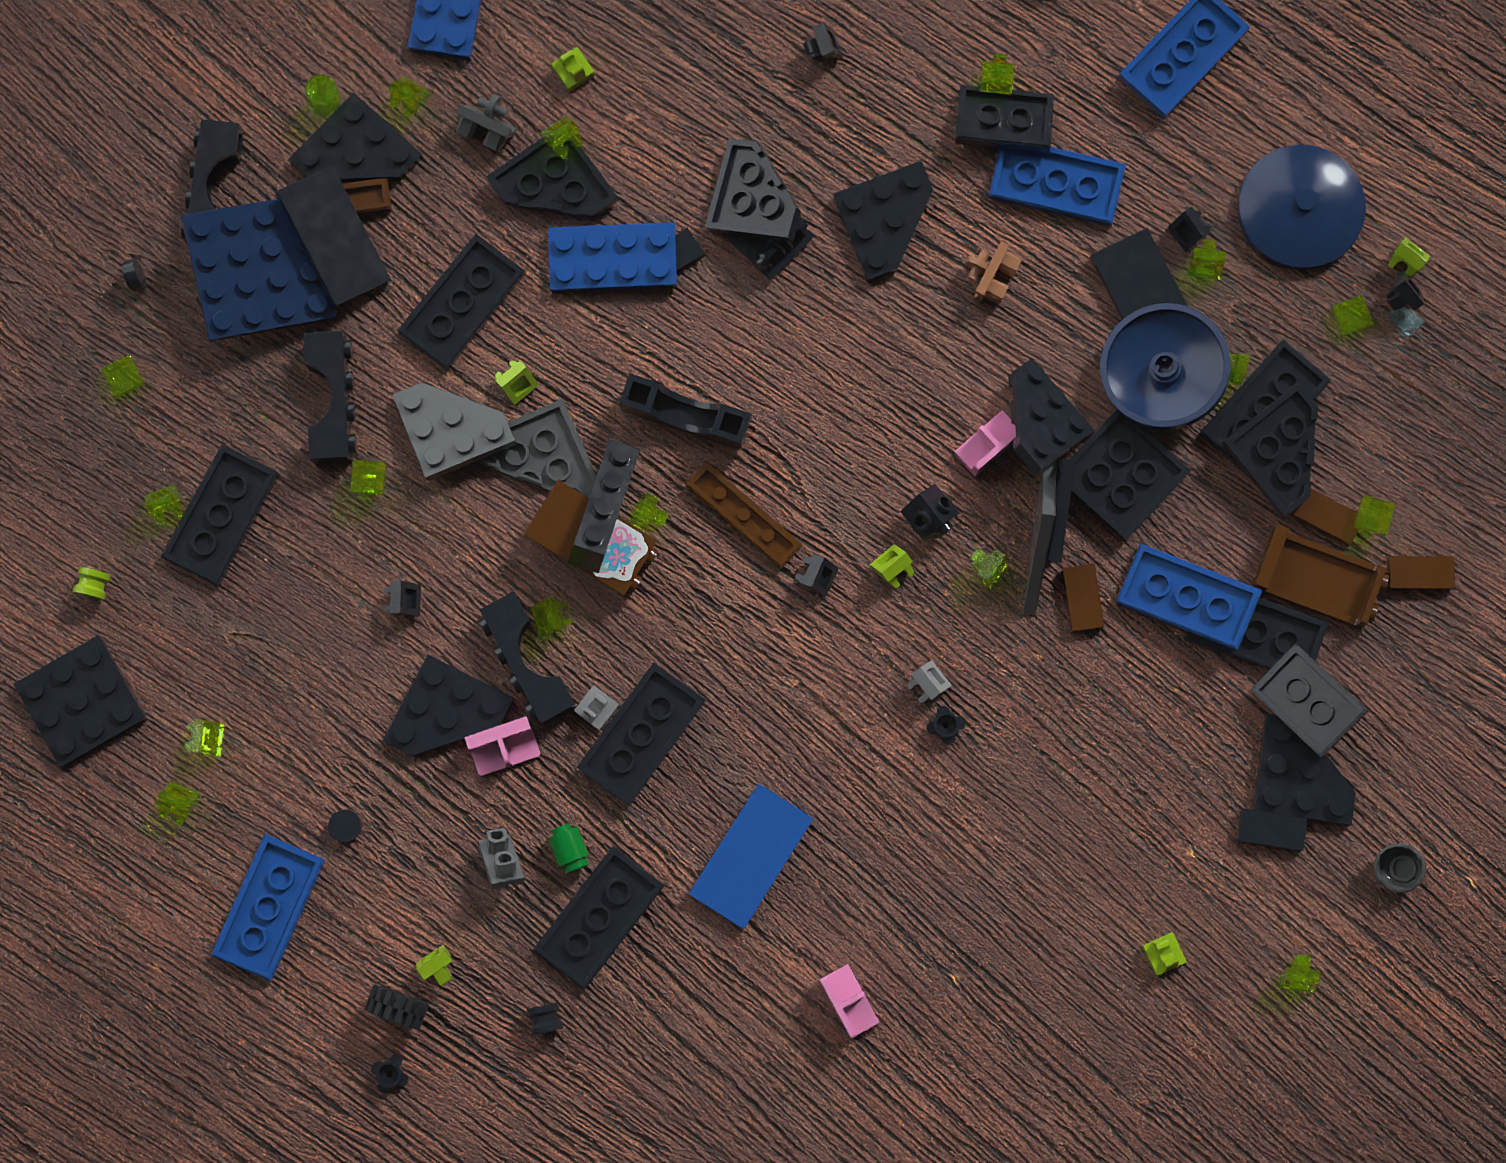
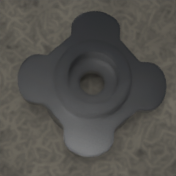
[927,706,965,745]
[371,1055,409,1093]

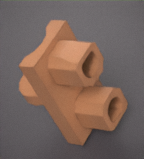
[965,241,1022,303]

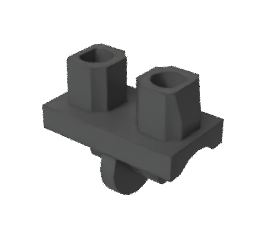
[456,94,518,151]
[478,828,524,890]

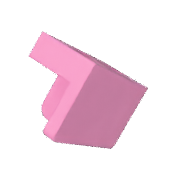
[954,410,1016,477]
[464,716,541,776]
[819,964,880,1039]

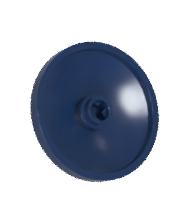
[1237,145,1366,271]
[1100,303,1231,430]

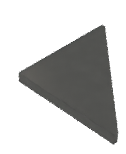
[474,399,597,498]
[1023,460,1056,616]

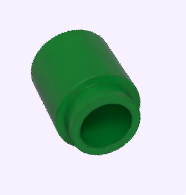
[548,823,590,875]

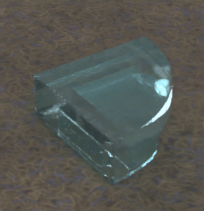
[1388,307,1425,336]

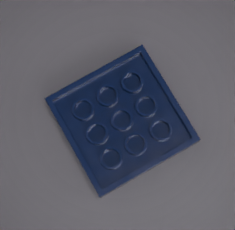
[181,199,336,342]

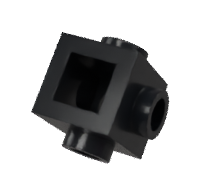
[900,484,960,541]

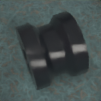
[526,1002,563,1035]

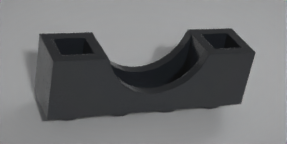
[181,119,245,245]
[304,331,357,465]
[619,373,752,451]
[568,439,640,574]
[478,591,577,726]

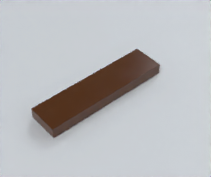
[685,461,803,570]

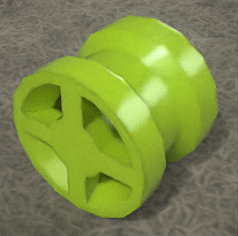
[73,567,111,600]

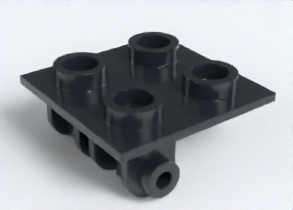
[725,217,815,281]

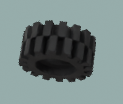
[364,984,429,1030]

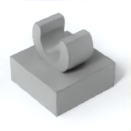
[907,660,952,703]
[574,685,620,731]

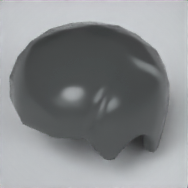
[1373,843,1427,893]

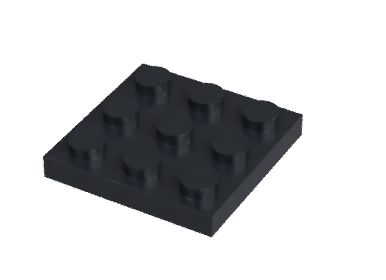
[1070,410,1191,542]
[13,635,148,768]

